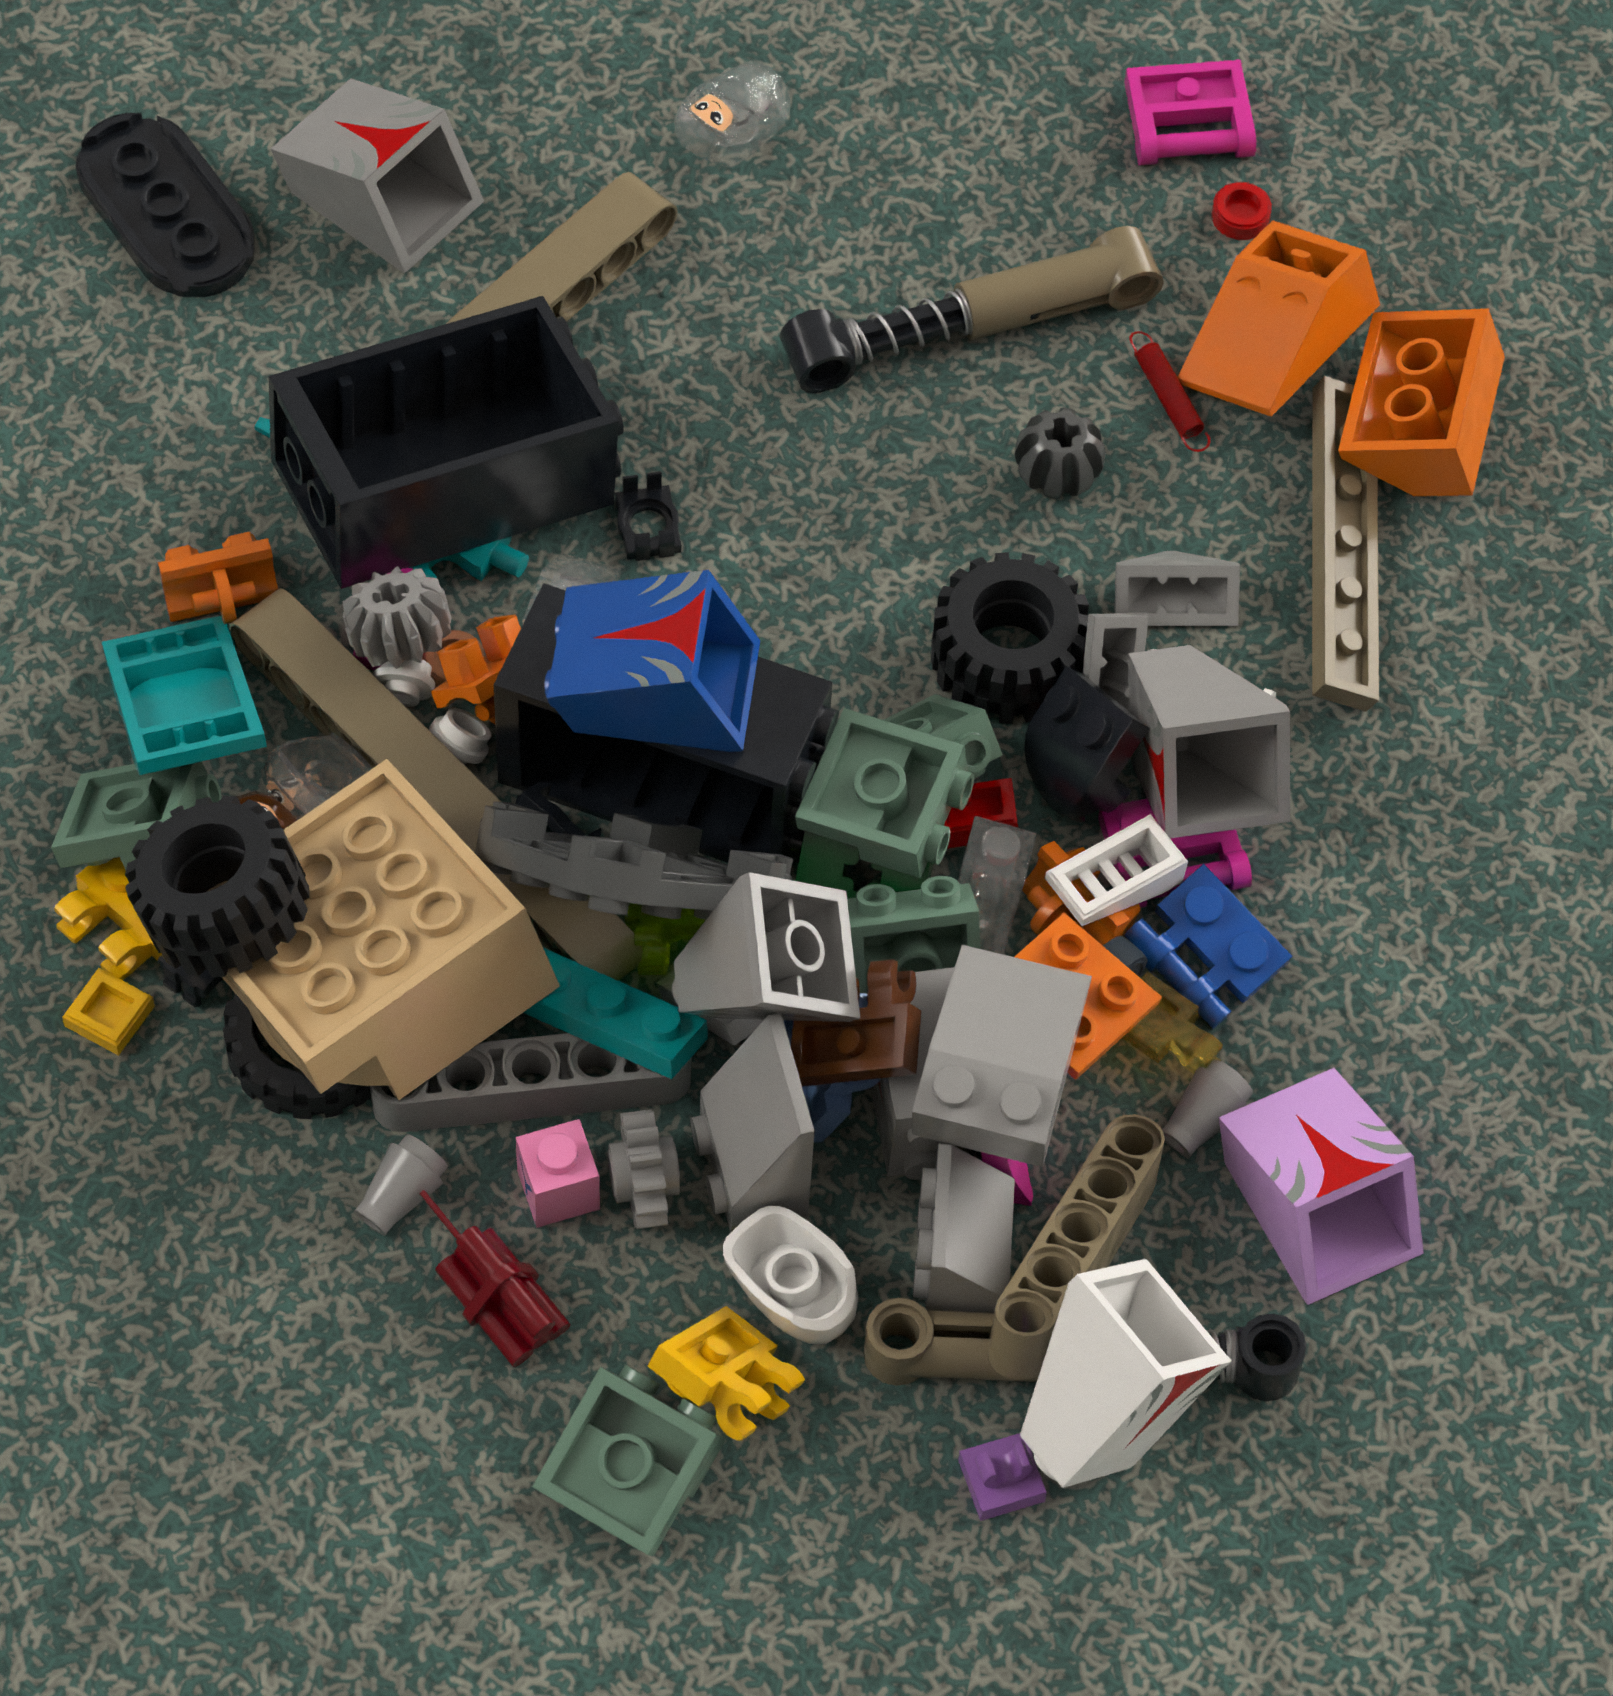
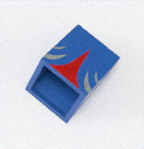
[545,570,760,752]

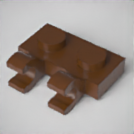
[791,959,922,1087]

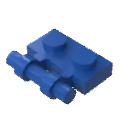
[1124,864,1292,1029]

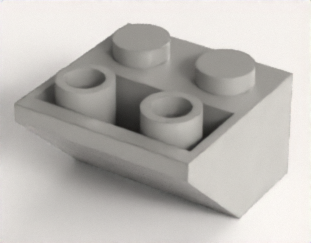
[913,1144,1015,1312]

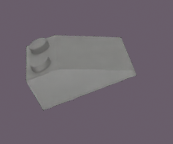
[912,945,1092,1167]
[690,1013,814,1233]

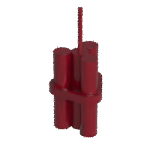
[420,1190,571,1367]

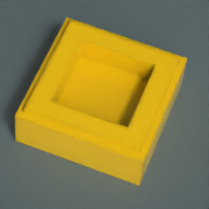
[62,968,155,1056]

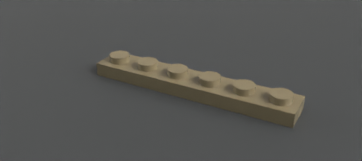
[1312,376,1379,712]

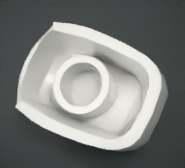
[723,1206,859,1344]

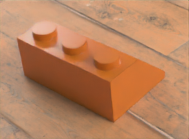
[1338,309,1505,496]

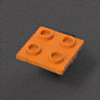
[1014,913,1162,1080]

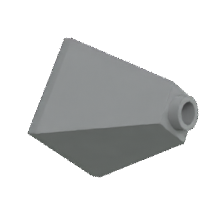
[672,872,860,1022]

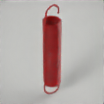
[1129,331,1211,452]

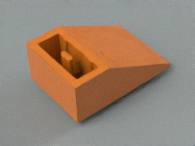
[1177,220,1380,417]

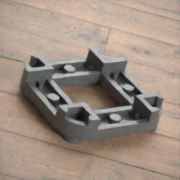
[475,802,793,920]

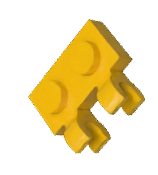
[54,857,162,980]
[647,1306,805,1441]

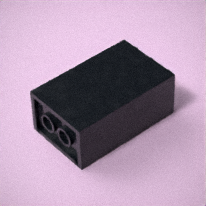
[268,296,624,589]
[494,583,839,864]

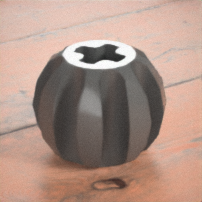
[1014,408,1106,499]

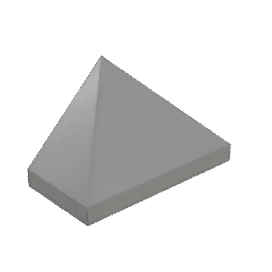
[1114,551,1240,626]
[1082,613,1149,712]

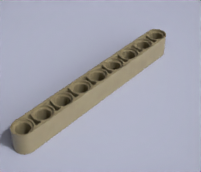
[229,588,645,981]

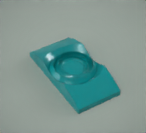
[102,615,267,775]

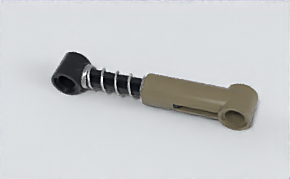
[779,226,1164,394]
[863,1297,1307,1401]

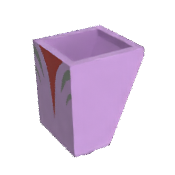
[1219,1068,1424,1305]

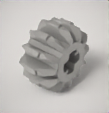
[343,566,451,669]

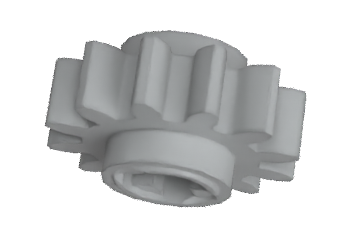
[608,1109,680,1229]

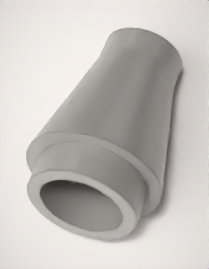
[1162,1059,1253,1158]
[354,1134,448,1236]

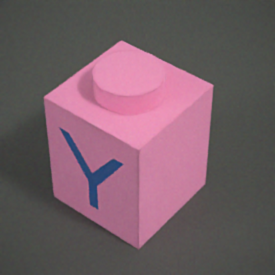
[516,1119,600,1228]

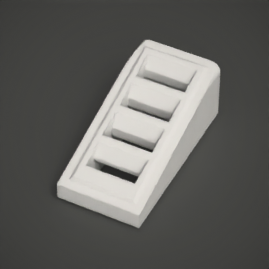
[1045,814,1188,926]

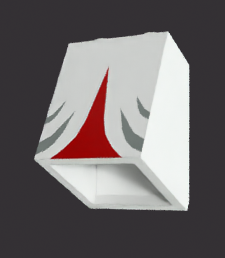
[1020,1259,1232,1488]

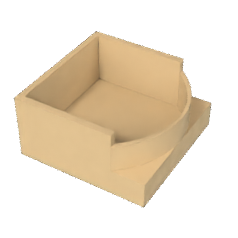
[207,759,560,1100]

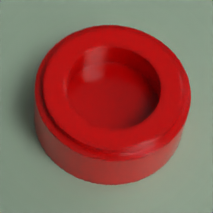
[1211,182,1272,240]

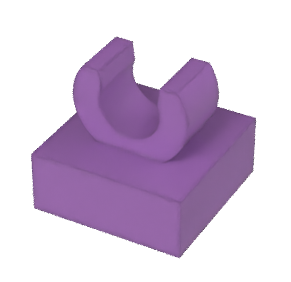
[958,1433,1047,1521]

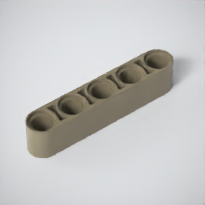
[446,172,678,324]
[987,1114,1165,1380]

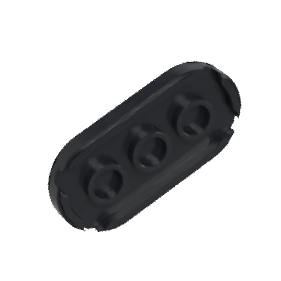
[76,113,255,297]

